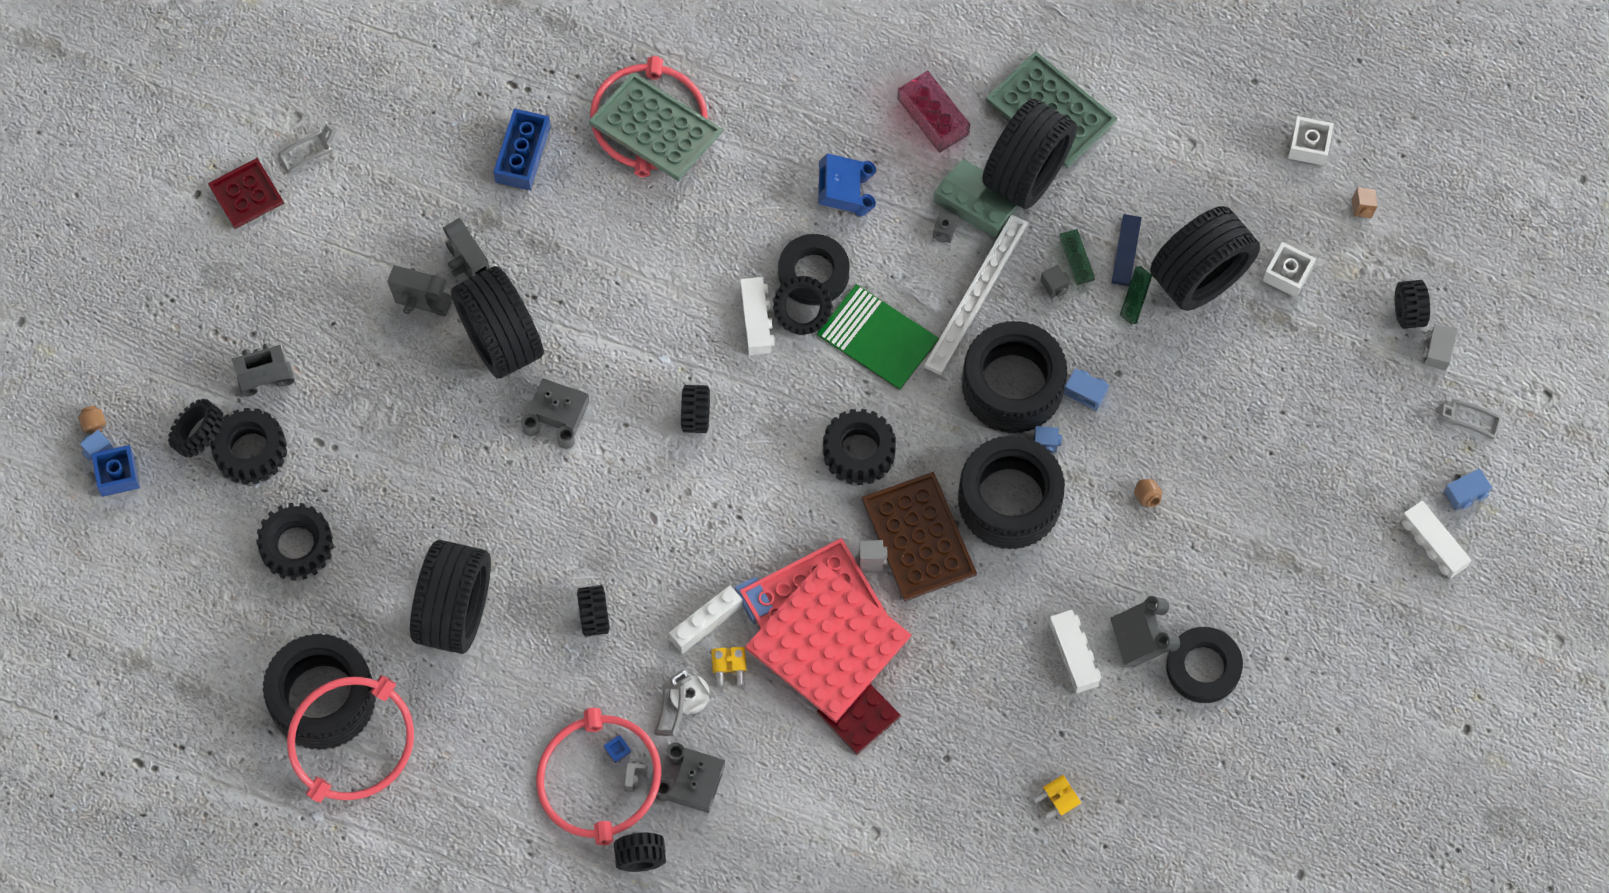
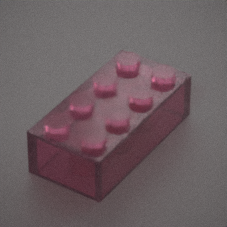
[897,71,971,153]

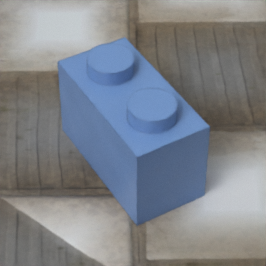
[1064,368,1109,411]
[1444,468,1492,510]
[735,577,773,625]

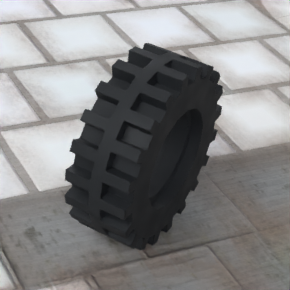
[256,503,334,581]

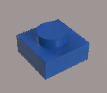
[604,735,631,763]

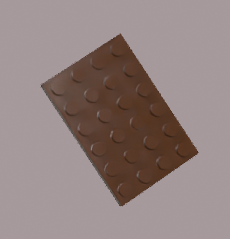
[862,472,977,602]

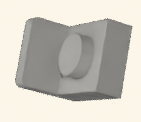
[624,761,648,792]

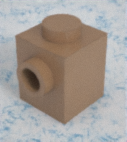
[1351,187,1378,218]

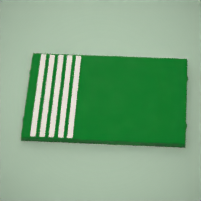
[817,284,939,390]

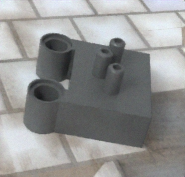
[443,218,489,279]
[387,265,452,316]
[232,343,295,397]
[521,378,590,449]
[1110,596,1180,667]
[656,742,725,813]

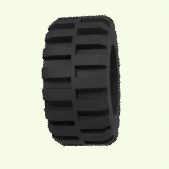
[210,408,287,485]
[823,409,896,485]

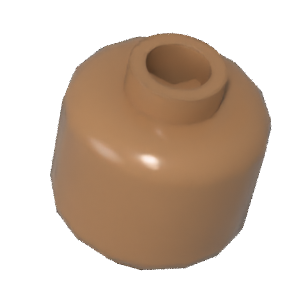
[78,406,106,435]
[1134,479,1163,507]

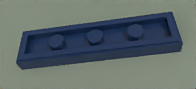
[1111,214,1142,286]

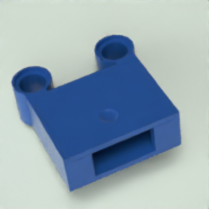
[818,153,876,216]

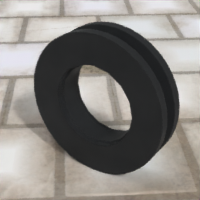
[778,234,850,306]
[1166,627,1243,703]

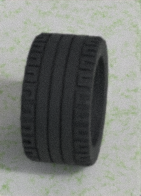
[982,99,1077,209]
[1150,206,1260,311]
[451,266,544,379]
[962,321,1067,433]
[958,435,1065,549]
[410,540,491,654]
[263,633,376,750]

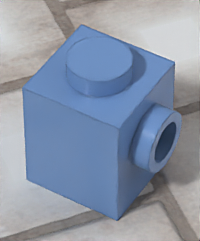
[1034,426,1062,454]
[80,430,113,461]

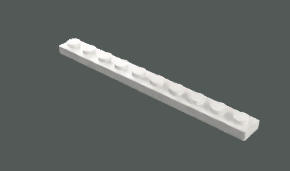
[925,214,1028,376]

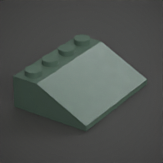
[933,159,1019,239]

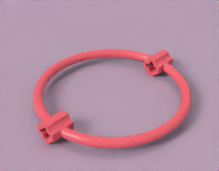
[590,56,708,178]
[287,675,414,803]
[536,707,661,846]

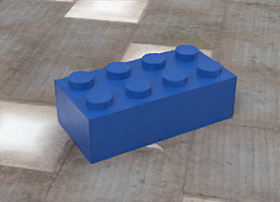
[493,109,551,191]

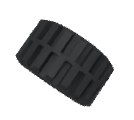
[1394,280,1430,329]
[681,385,710,433]
[577,585,610,637]
[614,832,666,872]

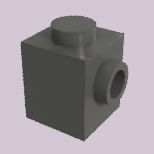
[933,211,958,243]
[1040,264,1070,298]

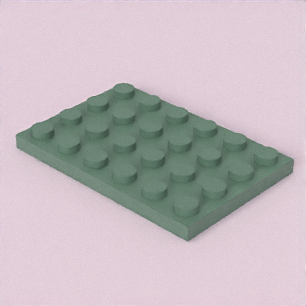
[986,51,1117,169]
[589,72,722,182]

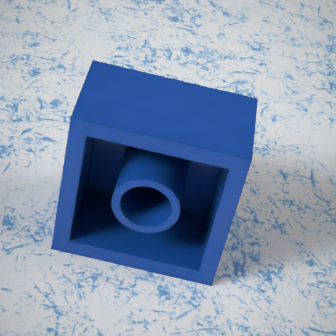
[91,445,140,497]

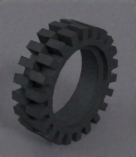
[773,276,833,335]
[168,399,224,458]

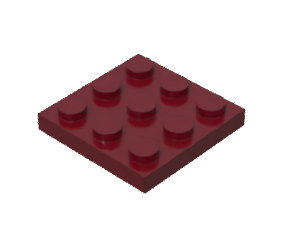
[208,158,284,229]
[817,683,901,755]

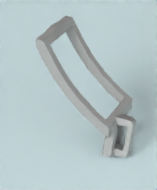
[278,124,337,174]
[1435,399,1502,439]
[654,670,691,736]

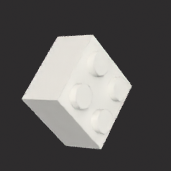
[1288,116,1334,166]
[1263,242,1316,298]

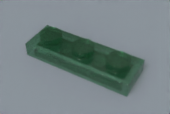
[1059,229,1095,285]
[1120,266,1152,325]

